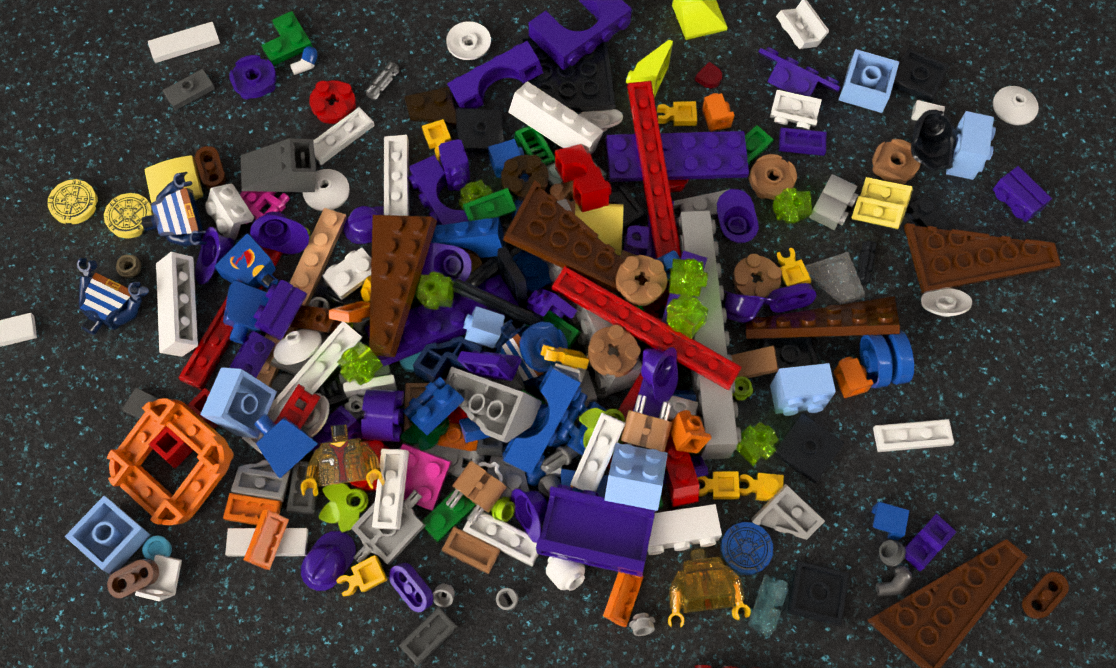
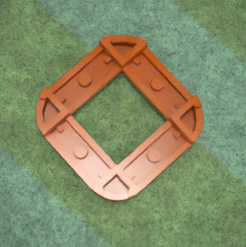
[107,398,234,525]

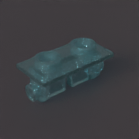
[748,575,789,635]

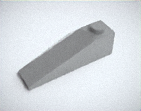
[445,367,542,443]

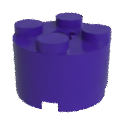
[361,389,405,442]

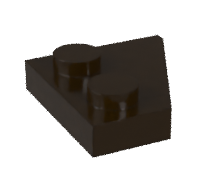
[404,87,456,128]

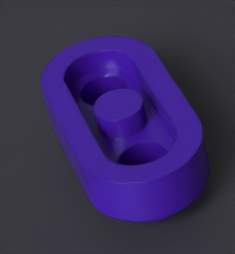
[767,283,816,313]
[389,563,433,612]

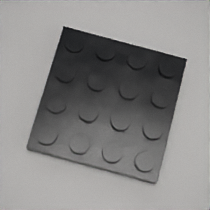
[518,34,615,112]

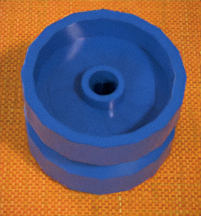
[860,329,914,388]

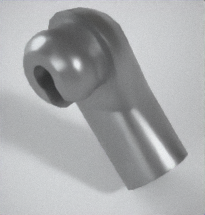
[876,566,912,596]

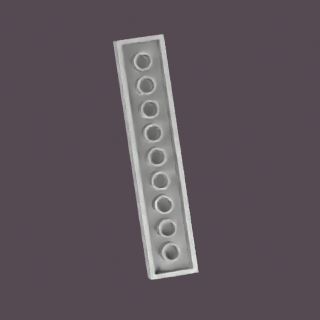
[677,211,741,460]

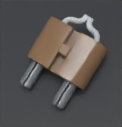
[620,395,673,452]
[446,461,507,524]

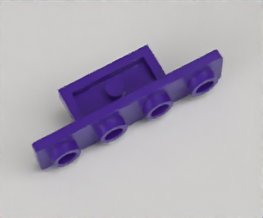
[758,47,841,97]

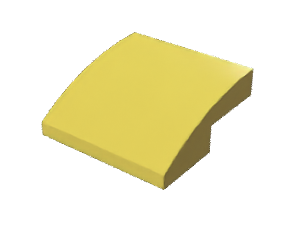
[144,155,203,203]
[852,177,913,229]
[575,203,623,256]

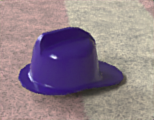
[717,189,759,243]
[344,206,384,244]
[250,212,309,254]
[195,227,234,284]
[421,243,472,285]
[724,291,778,323]
[641,347,678,404]
[511,489,548,543]
[301,531,356,591]

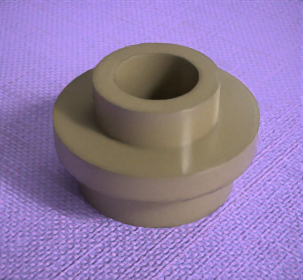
[116,255,141,278]

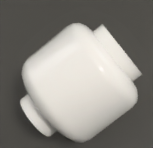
[546,557,585,591]

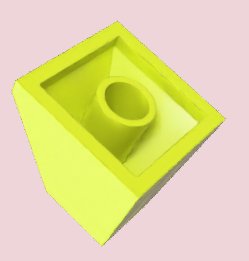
[672,0,727,40]
[626,40,673,98]

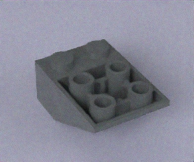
[241,138,316,192]

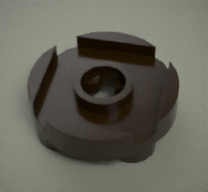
[501,155,549,201]

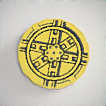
[48,179,98,224]
[104,193,153,239]

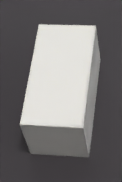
[911,100,945,121]

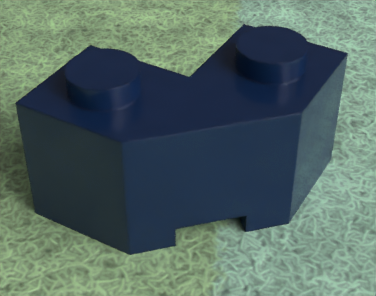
[413,336,483,383]

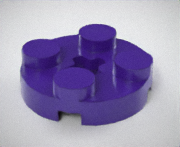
[229,55,277,100]

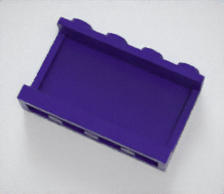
[536,485,656,577]

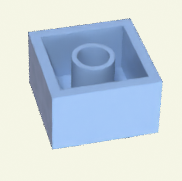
[839,49,899,113]
[946,111,996,180]
[770,363,836,416]
[200,367,277,439]
[605,443,668,511]
[65,496,151,575]

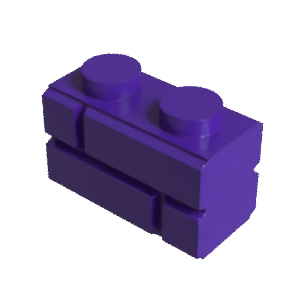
[438,139,471,191]
[993,166,1052,223]
[253,280,307,340]

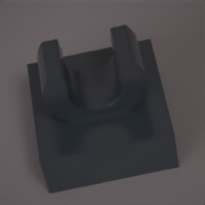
[317,377,348,409]

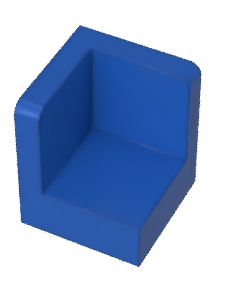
[872,502,909,541]

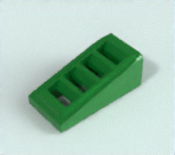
[515,126,555,166]

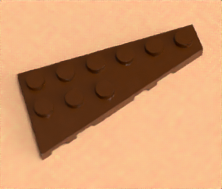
[503,180,648,298]
[369,215,437,357]
[904,223,1061,294]
[746,296,900,339]
[867,539,1028,668]

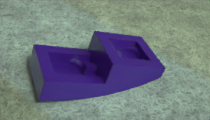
[905,514,956,572]

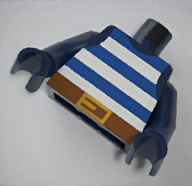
[141,172,207,247]
[77,258,149,335]
[495,319,545,391]

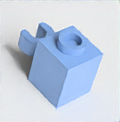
[463,306,505,348]

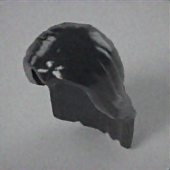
[911,110,956,171]

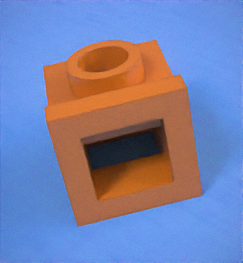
[702,93,734,132]
[833,357,874,398]
[670,410,712,453]

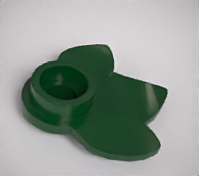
[400,412,450,451]

